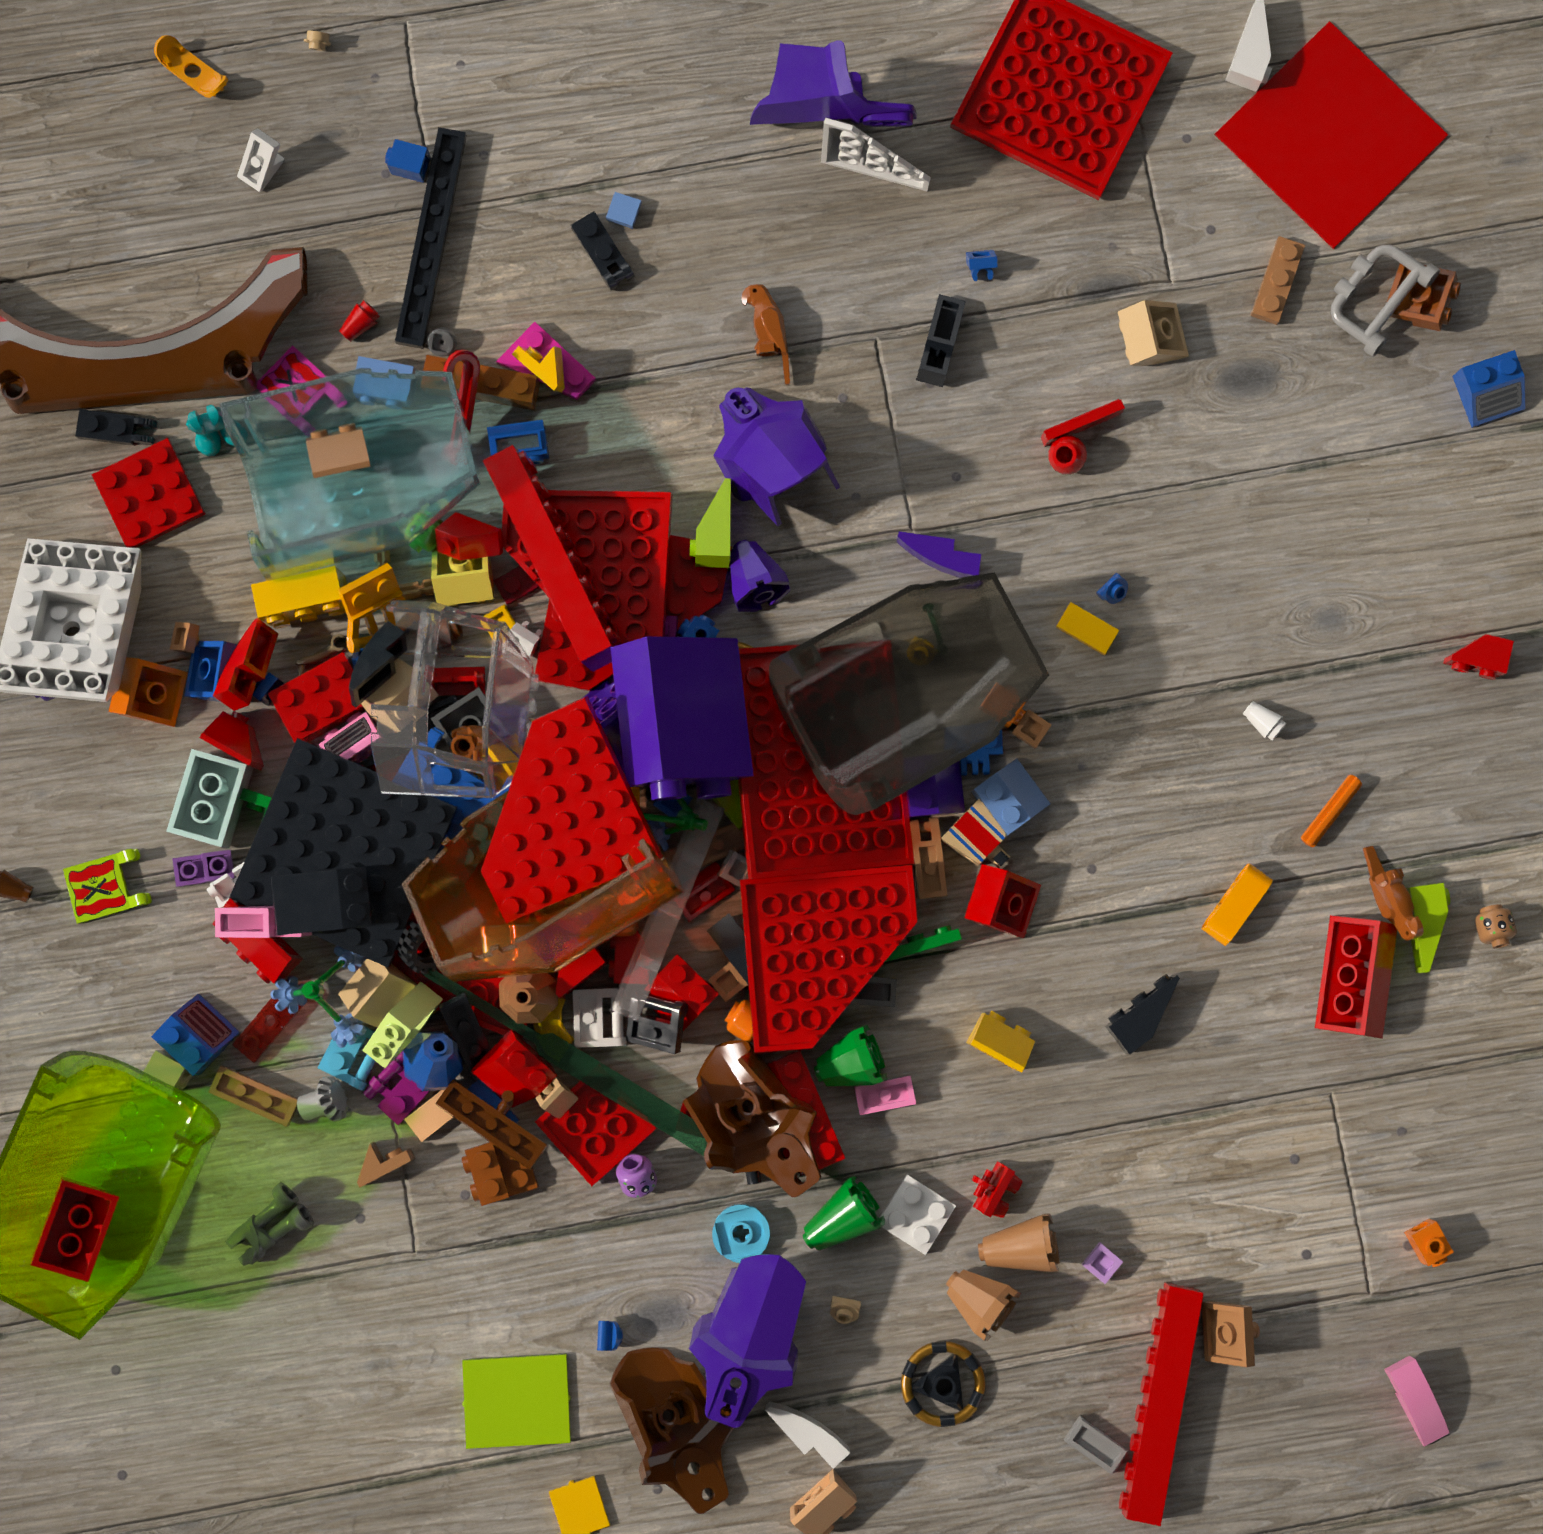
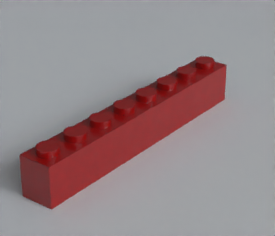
[1119,1282,1204,1526]

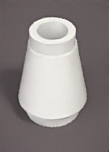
[1243,701,1287,741]

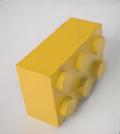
[251,566,347,629]

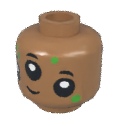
[1475,904,1517,949]

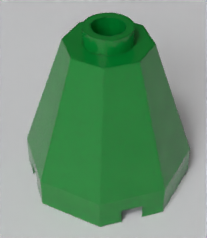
[814,1025,888,1086]

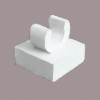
[505,621,542,660]

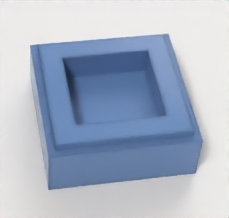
[606,192,642,229]

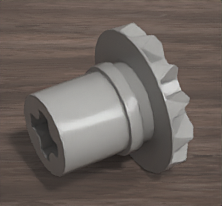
[297,1075,349,1122]

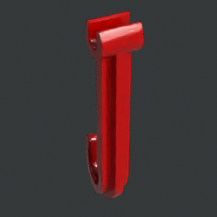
[443,349,480,467]

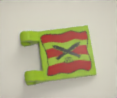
[63,849,152,924]

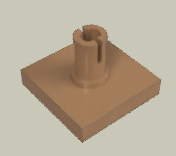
[1202,1301,1260,1367]

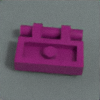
[363,1051,430,1125]

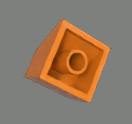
[108,657,188,727]

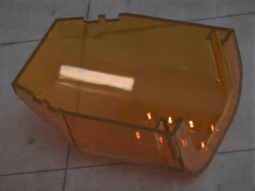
[402,791,684,982]

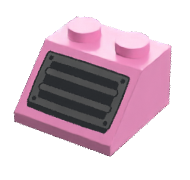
[319,712,389,764]

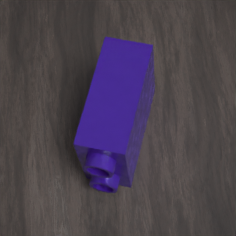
[611,636,753,801]

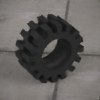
[397,917,453,974]

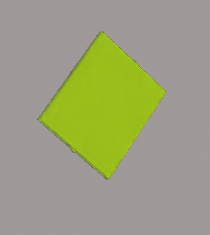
[462,1354,571,1449]

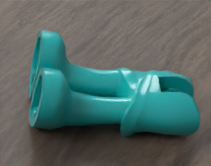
[186,405,248,457]

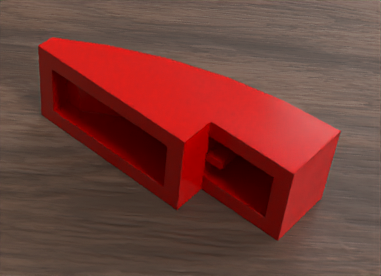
[213,618,279,711]

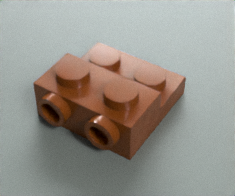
[1387,264,1461,331]
[462,1142,539,1206]

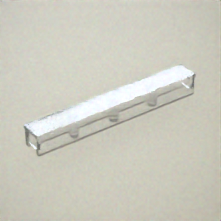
[609,799,725,1021]

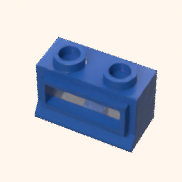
[487,420,550,465]

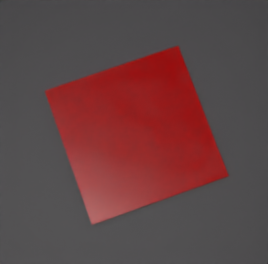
[1214,21,1448,249]

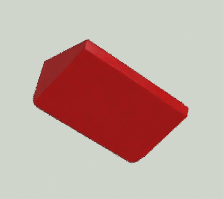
[670,862,735,922]

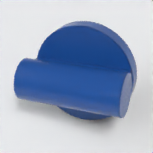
[1096,573,1128,604]
[597,1321,623,1351]

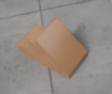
[357,1142,416,1188]

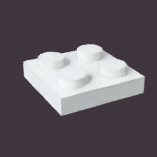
[879,1174,956,1255]

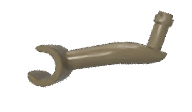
[295,634,347,676]

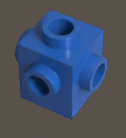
[677,615,720,638]

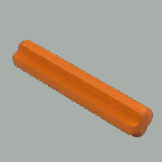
[1301,774,1362,848]

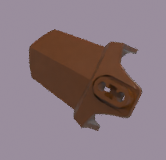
[683,1040,821,1198]
[610,1348,734,1514]

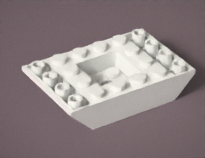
[0,538,141,702]

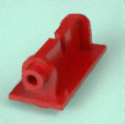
[426,666,485,696]

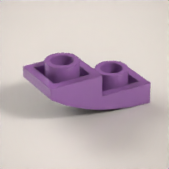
[172,849,234,887]

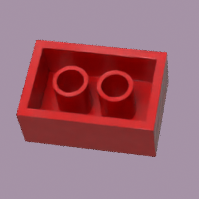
[268,652,366,743]

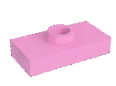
[854,1075,916,1115]

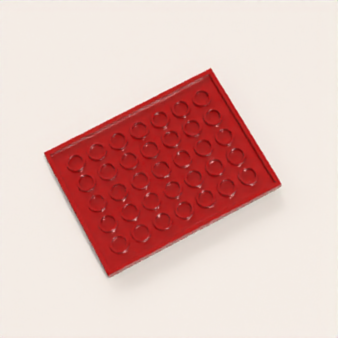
[738,639,915,880]

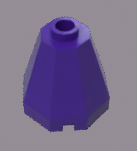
[730,540,791,612]

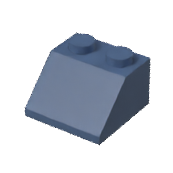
[971,758,1050,836]

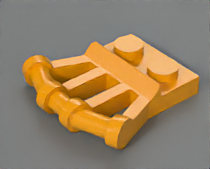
[337,563,422,653]

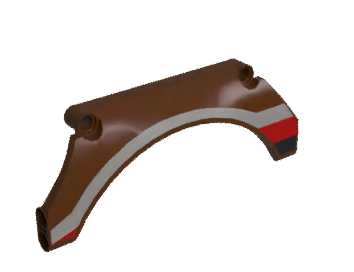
[0,247,308,414]

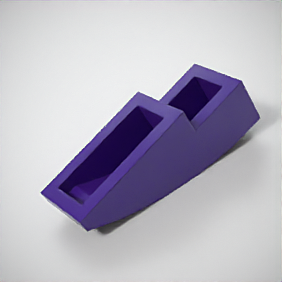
[897,532,981,581]

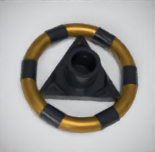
[901,1341,985,1427]

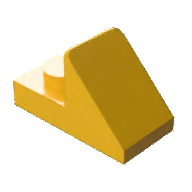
[512,346,565,392]

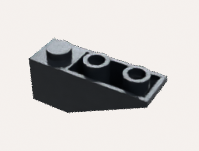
[1105,974,1180,1055]

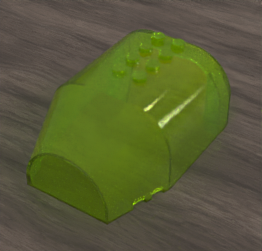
[0,1051,221,1340]

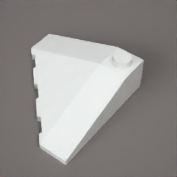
[821,118,931,191]

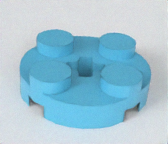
[712,1204,770,1263]

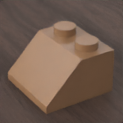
[306,423,371,478]

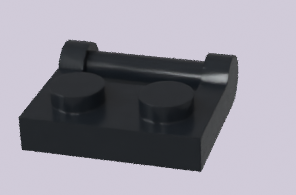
[626,990,688,1054]

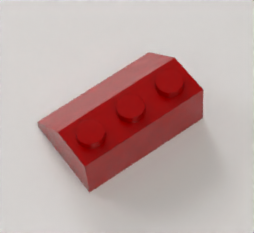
[213,898,303,984]
[31,1176,119,1282]

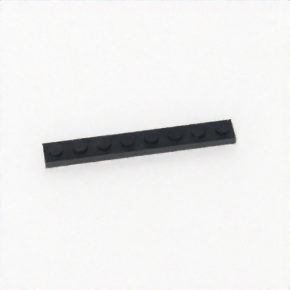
[395,127,467,349]

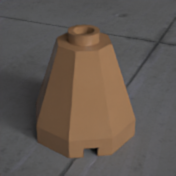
[499,965,559,1024]
[946,1269,1021,1341]

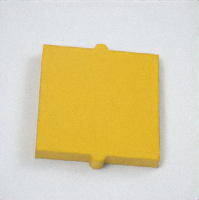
[549,1475,610,1534]

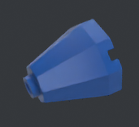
[402,1031,463,1091]

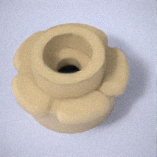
[304,31,331,51]

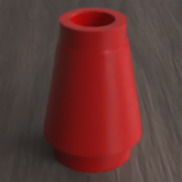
[339,300,380,342]

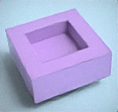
[1081,1242,1123,1284]

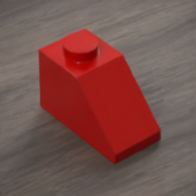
[435,512,503,560]

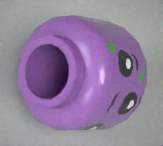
[616,1154,657,1198]

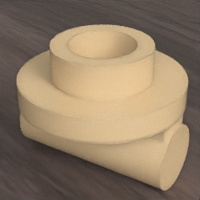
[830,1296,861,1324]

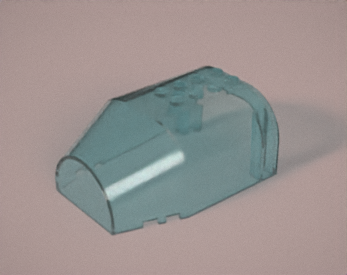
[220,368,481,581]

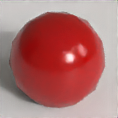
[1048,435,1087,475]

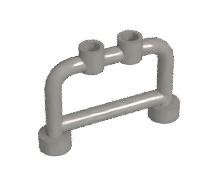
[1330,245,1440,357]

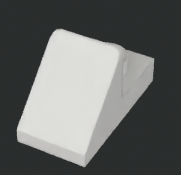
[237,128,284,192]

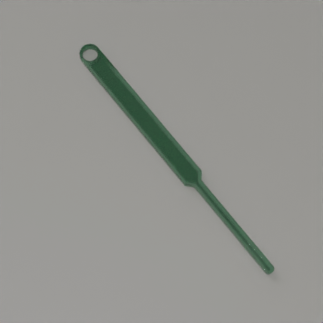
[421,969,707,1156]

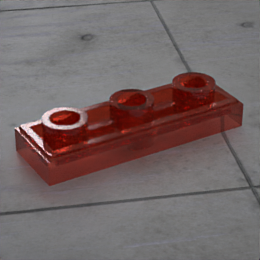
[232,980,309,1063]

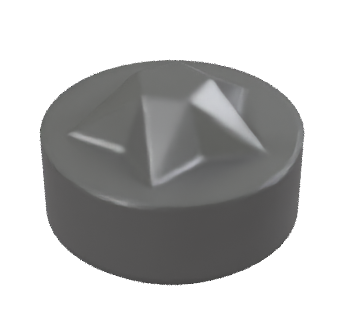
[427,327,457,357]

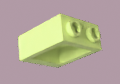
[362,982,443,1068]

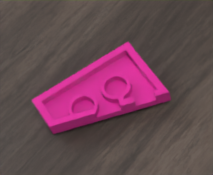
[496,321,596,400]

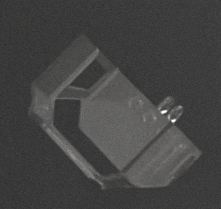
[371,600,539,798]

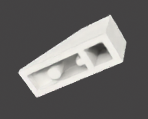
[1225,0,1272,92]

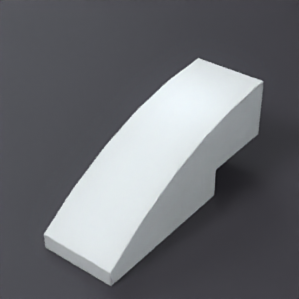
[765,1402,850,1469]

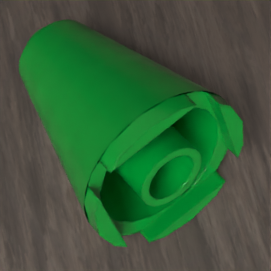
[803,1176,885,1251]

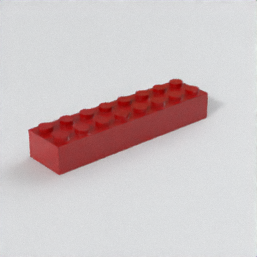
[482,445,623,672]

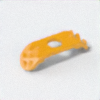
[154,35,229,98]

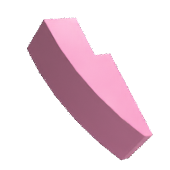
[215,906,312,938]
[1384,1356,1450,1447]

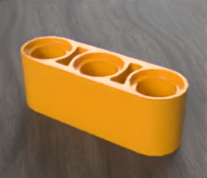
[1201,863,1273,946]

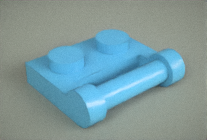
[317,1016,376,1091]

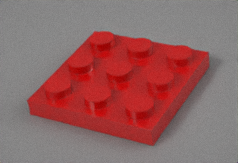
[91,438,206,548]
[535,1063,657,1186]

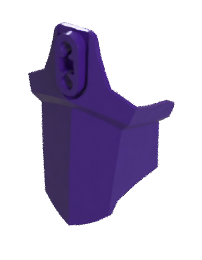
[750,40,917,127]
[713,387,840,526]
[689,1254,806,1428]

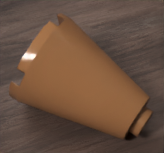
[978,1213,1060,1272]

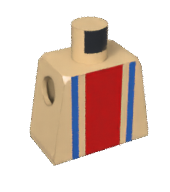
[941,799,1010,868]

